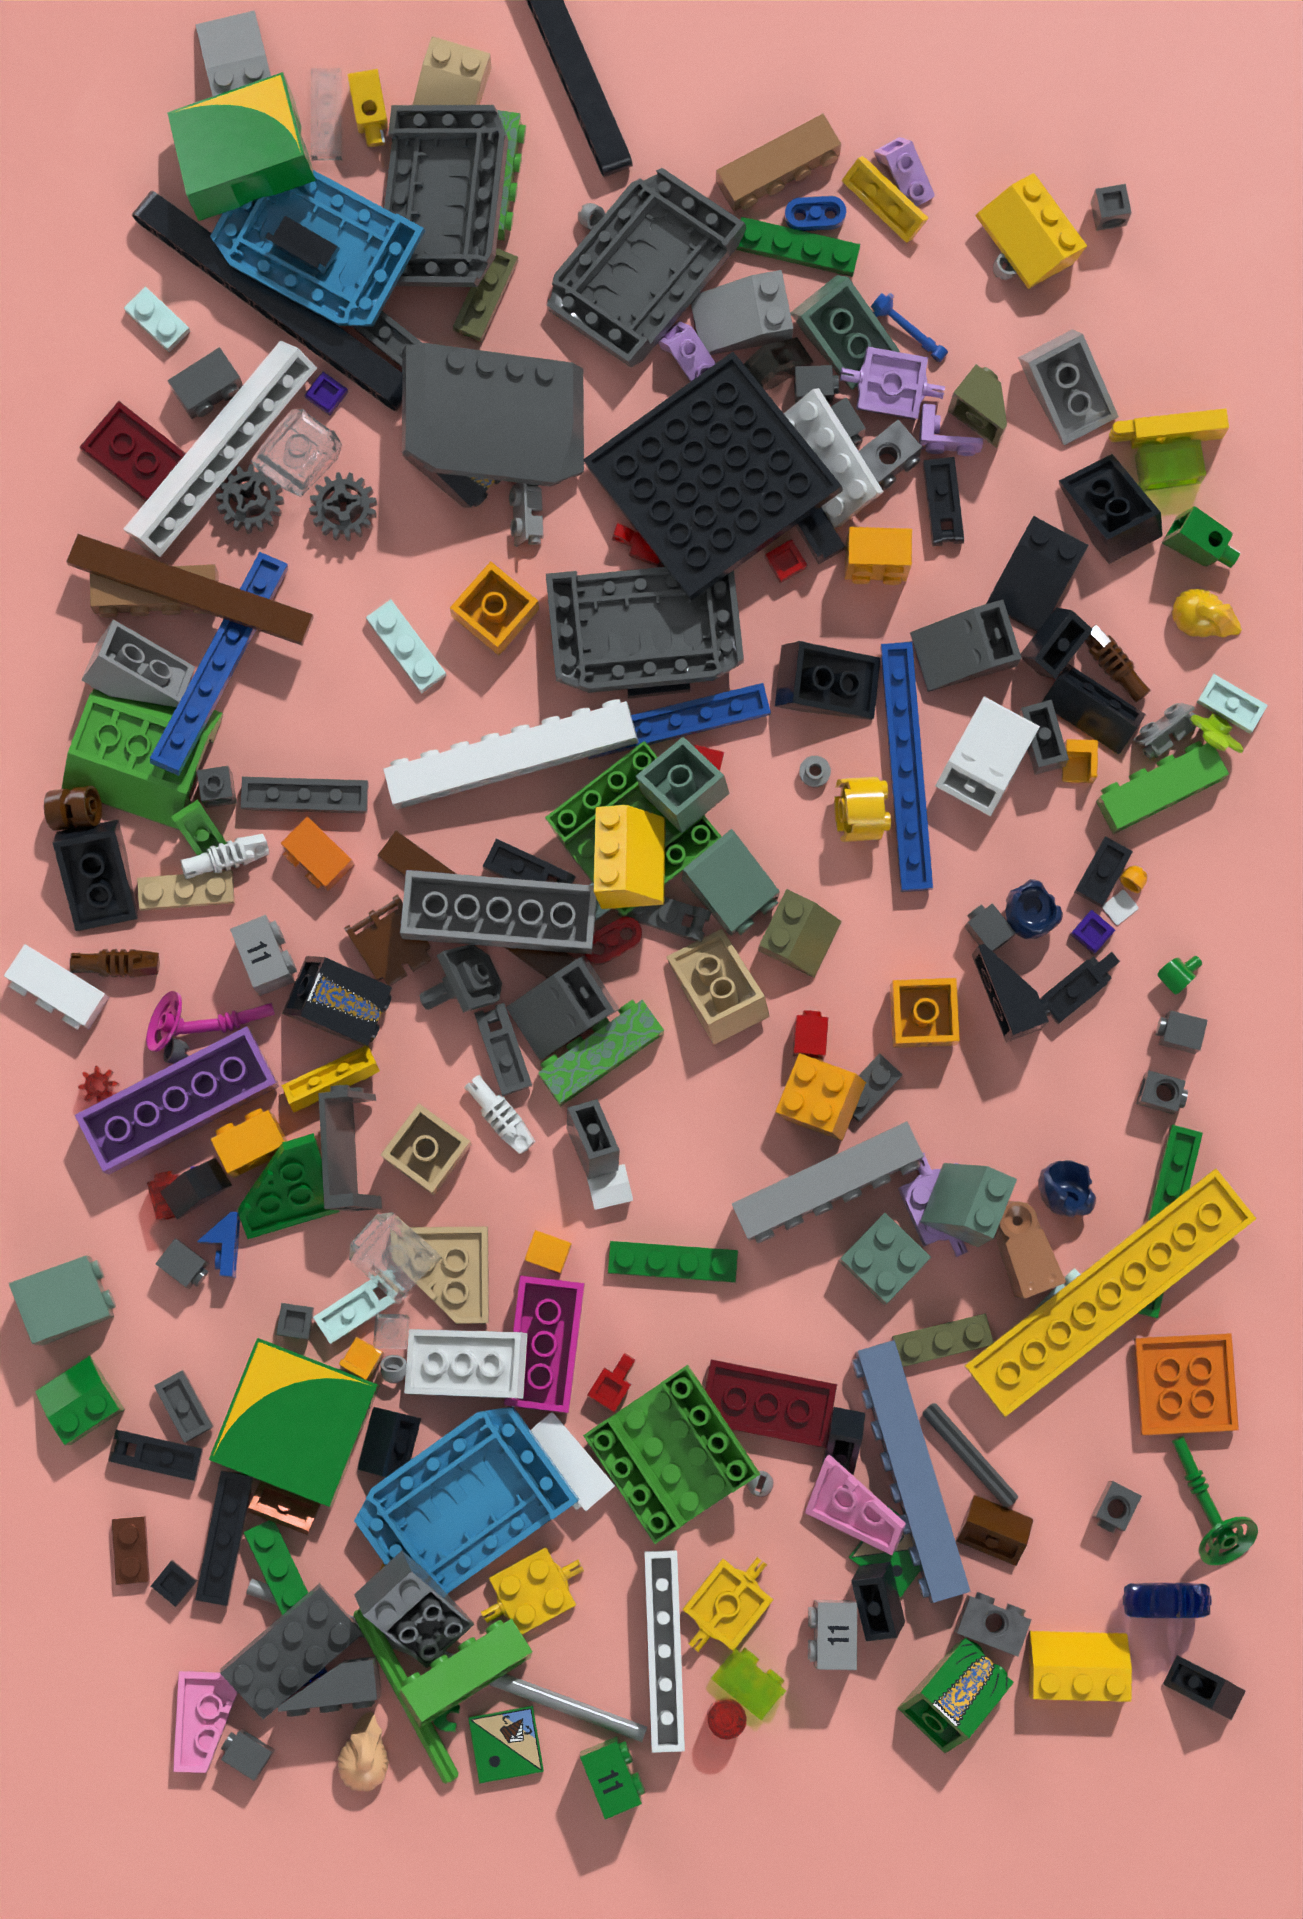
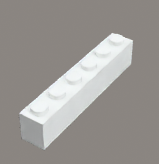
[644,1550,685,1753]

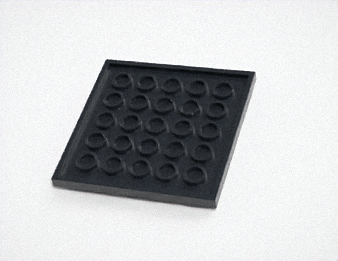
[583,352,843,601]

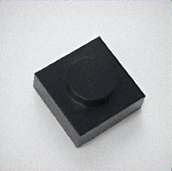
[151,1560,198,1607]

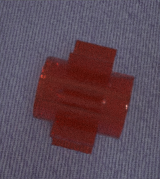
[78,1065,120,1103]

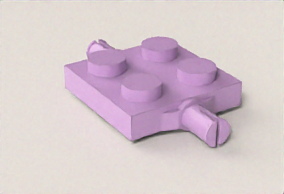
[839,347,945,420]
[898,1153,968,1257]

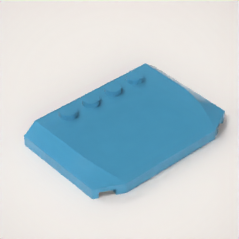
[210,170,425,326]
[354,1406,579,1594]

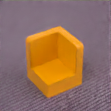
[1062,739,1098,783]
[525,1230,572,1275]
[339,1337,385,1381]

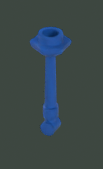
[871,293,948,362]

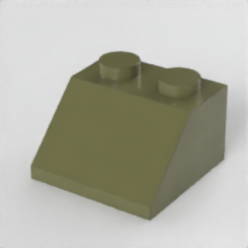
[948,364,1007,448]
[758,889,842,978]

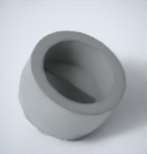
[578,203,605,230]
[993,253,1016,280]
[380,1355,406,1383]
[747,1471,773,1497]

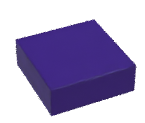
[304,371,348,416]
[1070,909,1115,955]

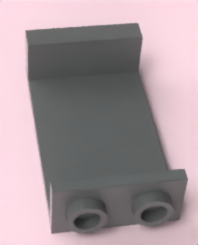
[318,1085,382,1212]

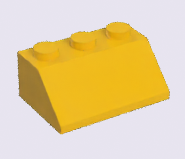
[975,173,1087,289]
[594,805,665,909]
[1029,1631,1132,1702]

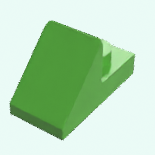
[171,799,226,855]

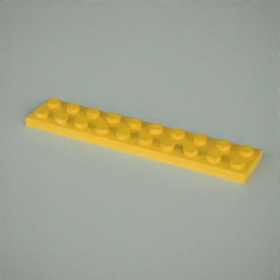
[964,1168,1256,1417]

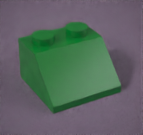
[35,1356,125,1445]

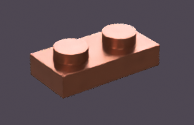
[248,1480,321,1535]
[112,1516,150,1585]

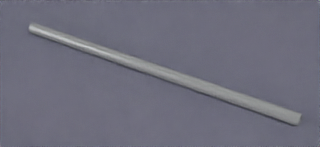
[246,1578,647,1742]

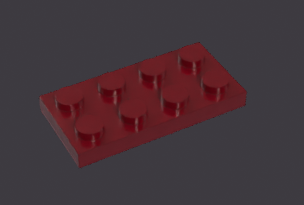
[705,1359,837,1448]

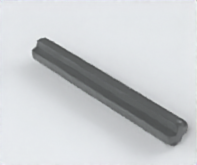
[923,1403,1018,1508]

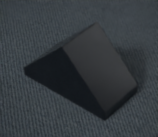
[160,1158,232,1220]

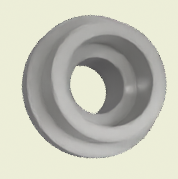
[799,756,831,787]

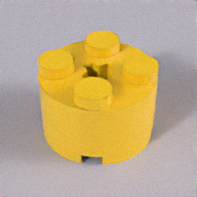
[834,777,891,842]

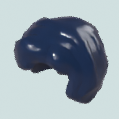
[1005,879,1063,939]
[1038,1160,1096,1217]

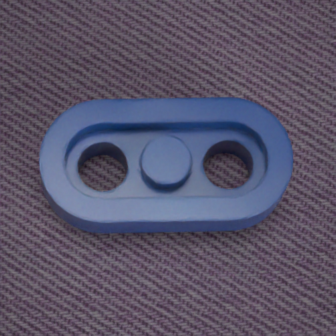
[785,196,846,231]

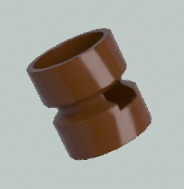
[44,786,102,831]

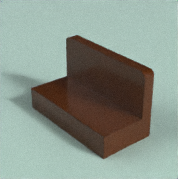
[956,1495,1033,1566]

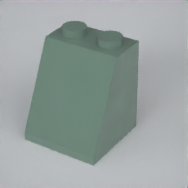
[682,829,780,936]
[920,1163,1017,1247]
[9,1255,116,1346]

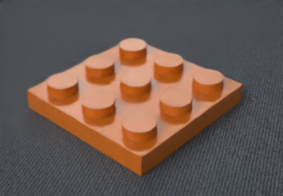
[1134,1333,1239,1435]

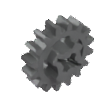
[216,464,284,534]
[309,472,377,541]

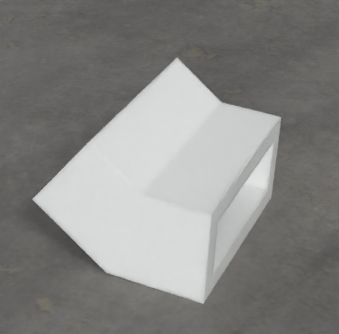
[586,1164,633,1210]

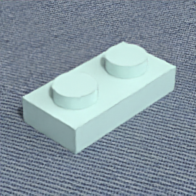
[124,286,191,352]
[1196,674,1268,734]

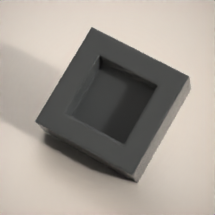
[276,1303,314,1340]

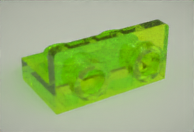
[711,1647,786,1720]

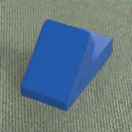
[197,1212,241,1278]

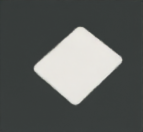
[1102,890,1139,925]

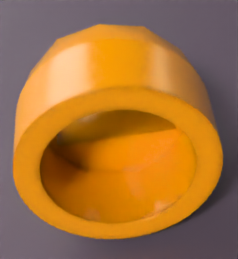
[1119,865,1147,893]

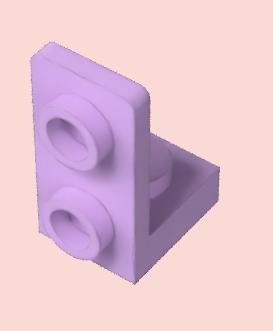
[874,137,935,206]
[658,321,716,382]
[919,404,983,456]

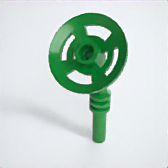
[1172,1436,1258,1565]

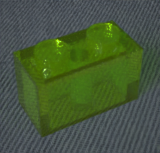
[1135,437,1206,491]

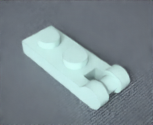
[313,1268,406,1344]

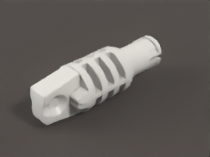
[180,834,269,879]
[464,1075,536,1154]

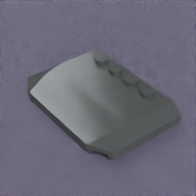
[384,105,509,287]
[547,168,747,367]
[402,343,584,487]
[546,567,744,693]

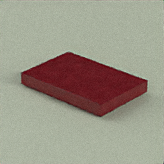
[79,401,186,501]

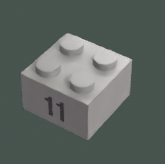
[230,915,297,996]
[808,1600,857,1670]

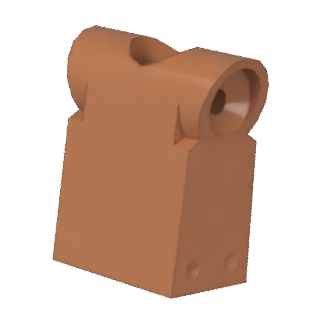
[995,1201,1066,1299]

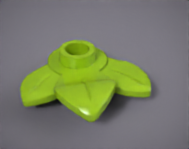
[1190,713,1244,753]

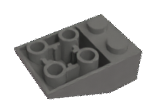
[910,600,1022,692]
[506,956,620,1060]
[354,1551,474,1668]
[278,1656,382,1717]

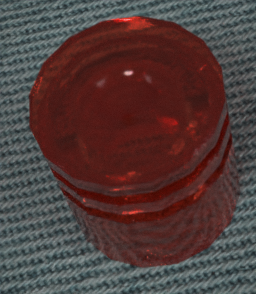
[707,1697,747,1740]

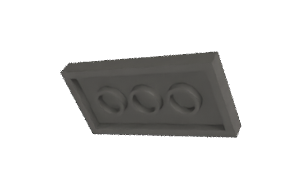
[220,1583,363,1719]

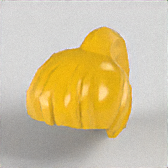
[1172,589,1242,638]

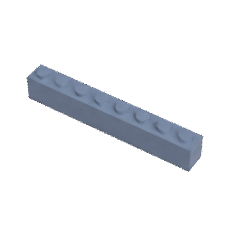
[852,1340,971,1603]

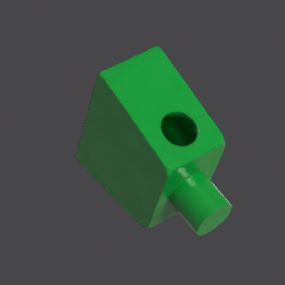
[1162,506,1241,568]

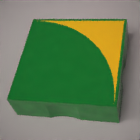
[167,72,316,221]
[209,1338,380,1507]

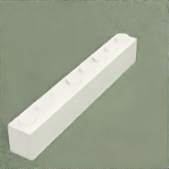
[123,341,317,557]
[383,699,639,810]

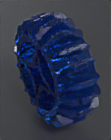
[1123,1582,1212,1619]

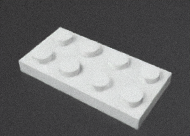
[784,388,884,528]
[404,1329,528,1399]

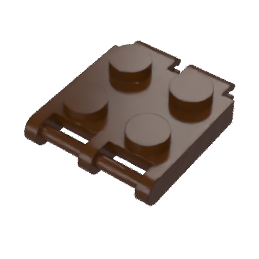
[344,894,431,986]

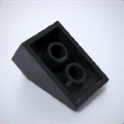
[1059,454,1163,564]
[986,516,1089,632]
[775,641,881,720]
[52,819,138,931]
[972,944,1051,1043]

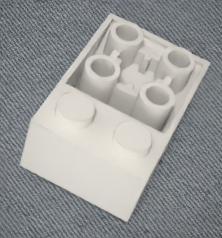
[935,696,1040,816]

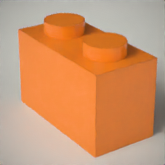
[281,816,354,891]

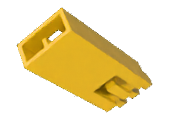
[1109,408,1229,449]

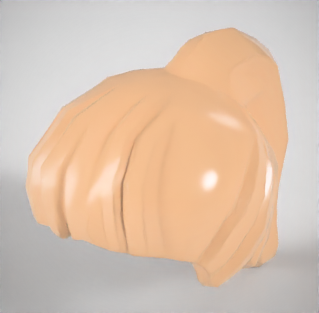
[337,1712,389,1792]

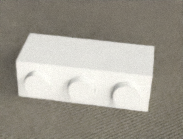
[4,944,109,1030]
[531,1412,615,1511]

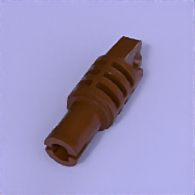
[1085,625,1151,703]
[70,949,160,978]

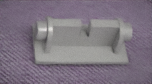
[509,483,544,547]
[1133,703,1196,759]

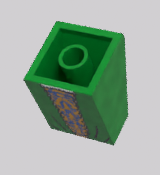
[898,1637,1014,1753]

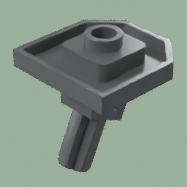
[419,944,502,1013]

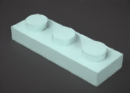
[366,599,447,694]

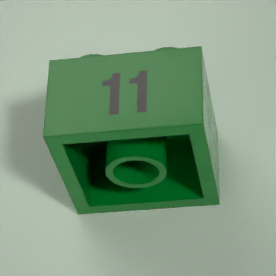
[580,1736,645,1820]

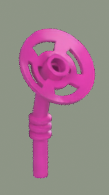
[146,991,275,1052]

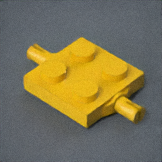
[481,1547,584,1634]
[682,1557,774,1652]

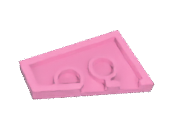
[805,1455,906,1555]
[173,1671,238,1773]

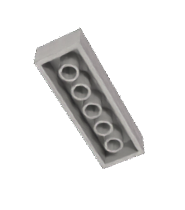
[400,870,597,955]
[732,1121,924,1243]

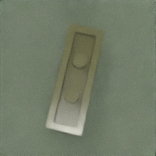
[453,248,518,342]
[892,1313,994,1367]

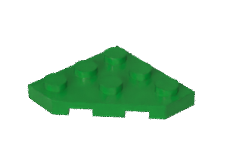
[238,1133,340,1239]

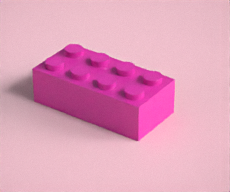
[504,1276,585,1413]

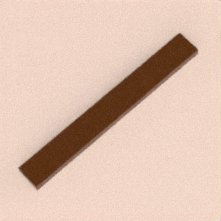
[66,534,314,646]
[377,831,600,979]

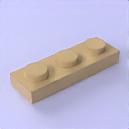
[137,870,235,911]

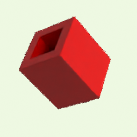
[793,1010,829,1059]

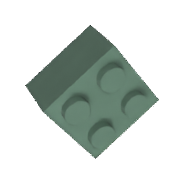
[636,737,730,833]
[838,1213,931,1305]

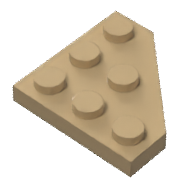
[392,1226,489,1324]

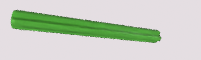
[354,1608,458,1784]

